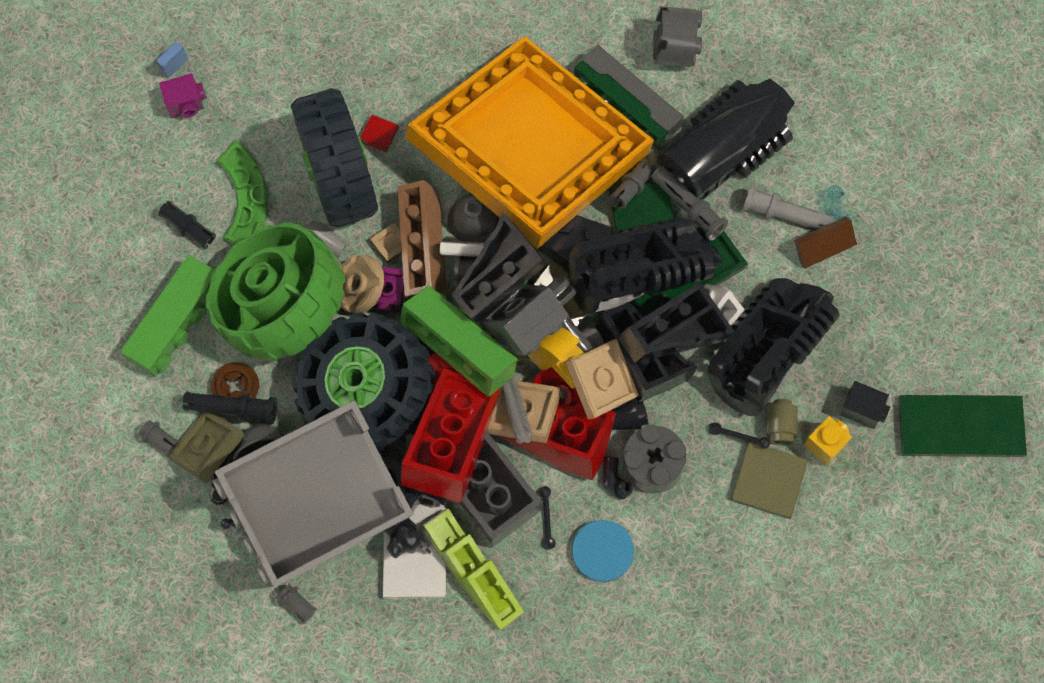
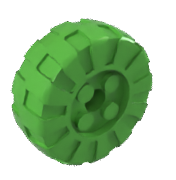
[206,223,345,361]

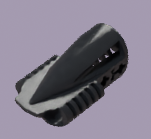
[657,79,795,201]
[569,217,722,314]
[707,278,840,416]

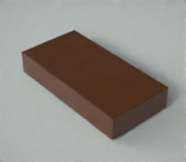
[794,216,857,268]

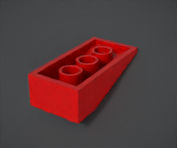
[401,368,502,503]

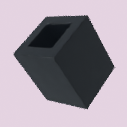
[840,381,891,429]

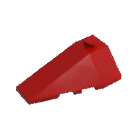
[497,402,616,481]

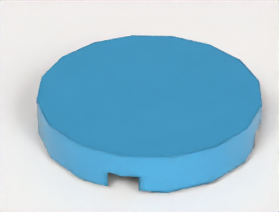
[572,520,634,583]

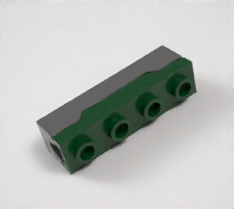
[574,45,684,150]

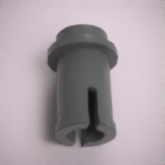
[139,420,179,457]
[277,584,317,624]

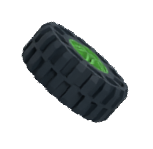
[291,88,378,227]
[294,312,436,454]

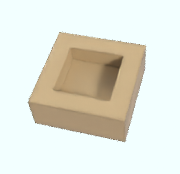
[370,223,402,264]

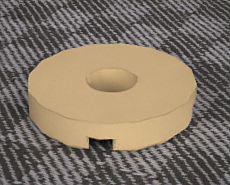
[341,254,384,313]

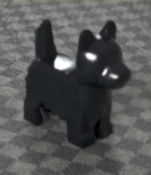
[384,456,448,558]

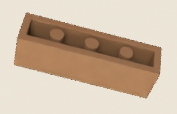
[397,180,447,299]

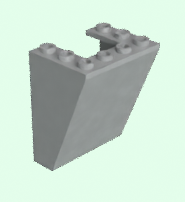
[212,400,414,588]

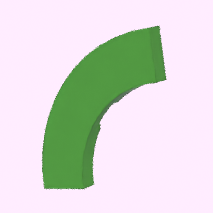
[217,140,267,246]

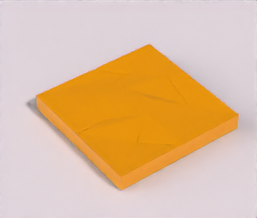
[405,36,654,249]

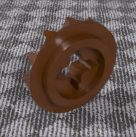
[211,362,260,398]

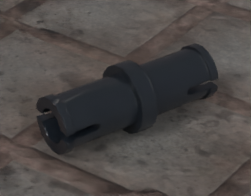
[158,200,216,249]

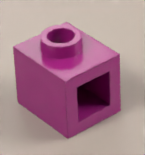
[159,73,207,119]

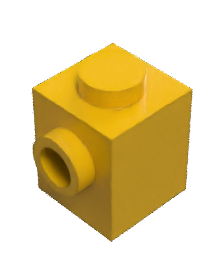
[804,416,852,466]

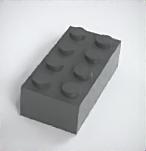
[459,432,542,547]

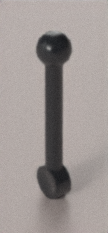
[709,423,770,449]
[539,486,556,550]

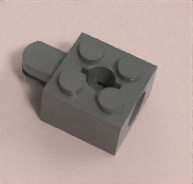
[479,276,576,356]

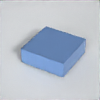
[156,41,188,78]

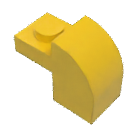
[528,327,584,389]

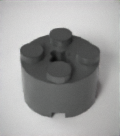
[653,6,702,67]
[623,425,686,493]

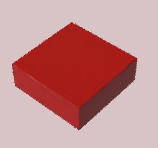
[360,115,399,152]

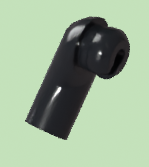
[602,457,633,499]

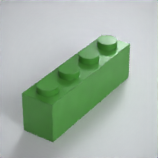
[120,254,215,377]
[400,285,518,397]

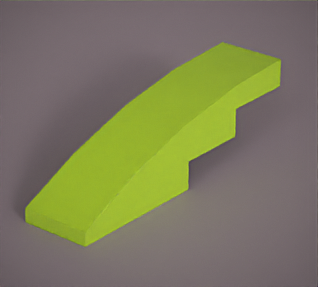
[420,508,524,630]

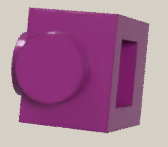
[372,266,405,315]

